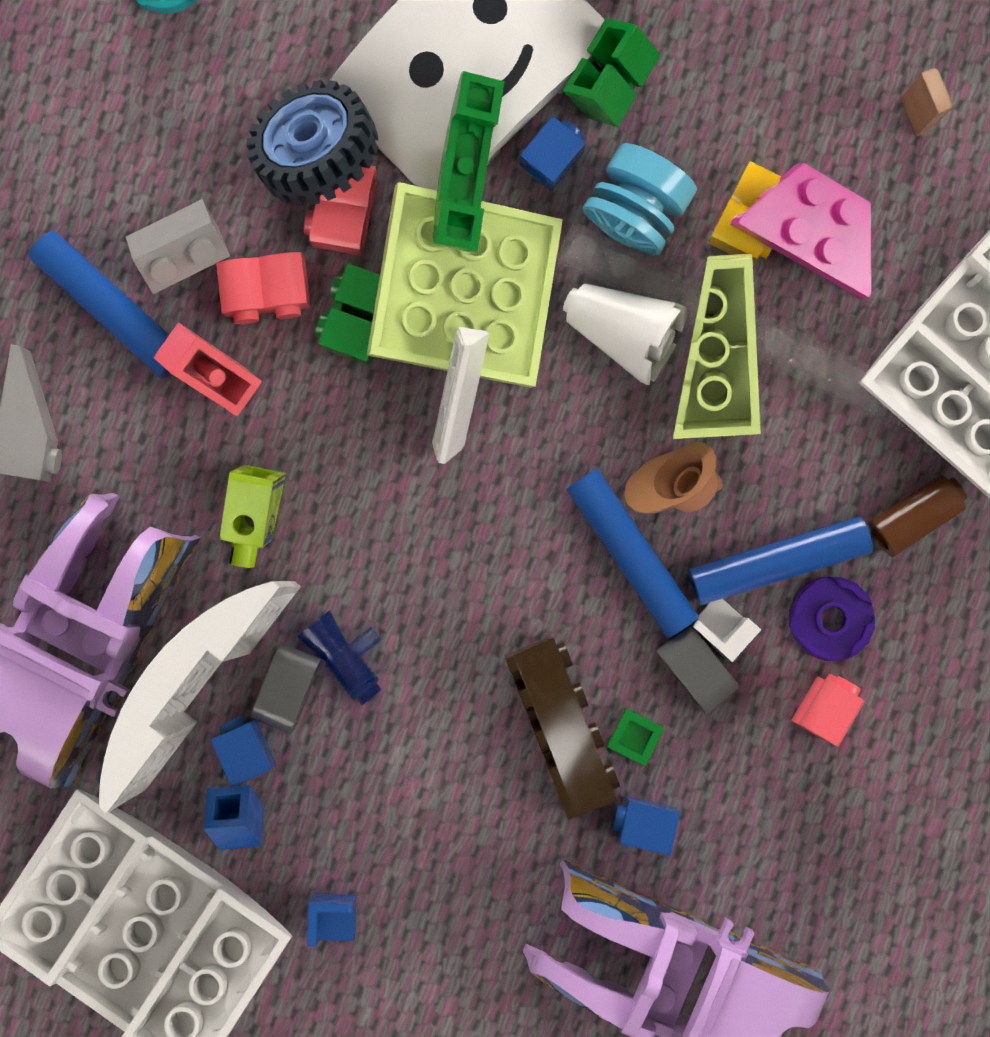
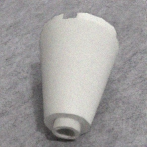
[563,283,687,385]

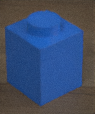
[519,116,586,191]
[211,716,276,786]
[204,785,264,850]
[611,796,680,856]

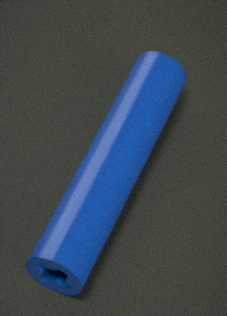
[28,230,170,379]
[566,468,699,638]
[688,516,873,605]

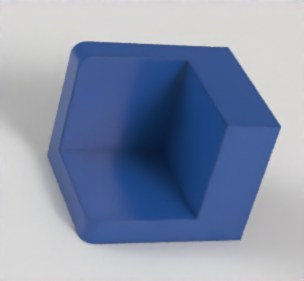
[307,894,357,947]

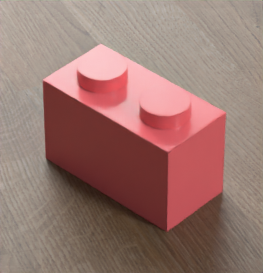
[153,322,262,417]

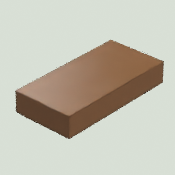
[901,67,953,136]

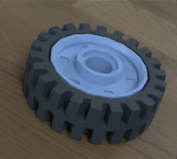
[246,80,378,206]

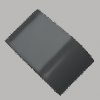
[655,625,740,715]
[251,643,322,734]

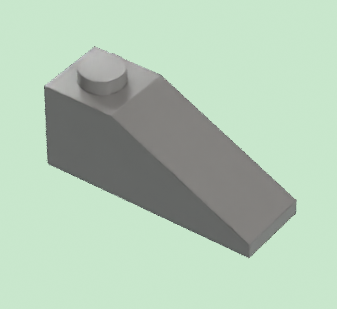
[0,344,62,483]

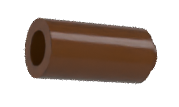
[868,475,967,557]

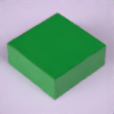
[606,708,665,767]

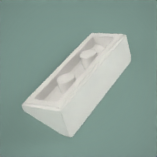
[432,327,489,464]

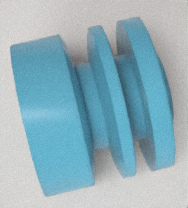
[583,143,697,255]

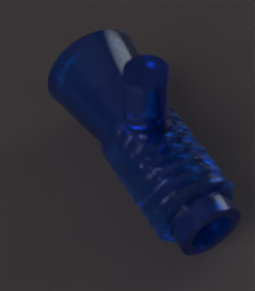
[296,610,382,705]

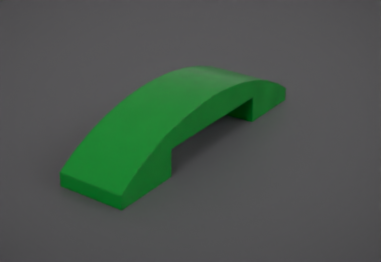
[433,71,505,253]

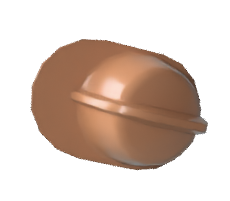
[624,442,723,514]

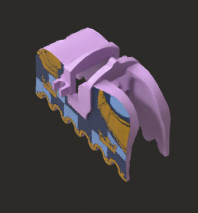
[0,493,201,789]
[523,858,829,1037]

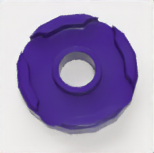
[789,577,875,661]

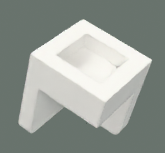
[690,599,761,662]

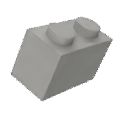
[126,199,230,294]

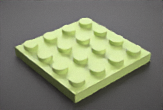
[367,182,563,388]

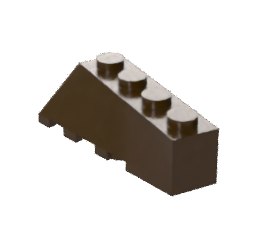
[505,636,620,820]

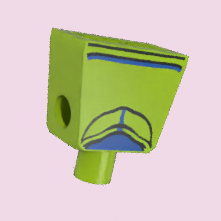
[220,465,286,568]

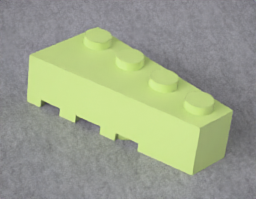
[673,253,761,439]

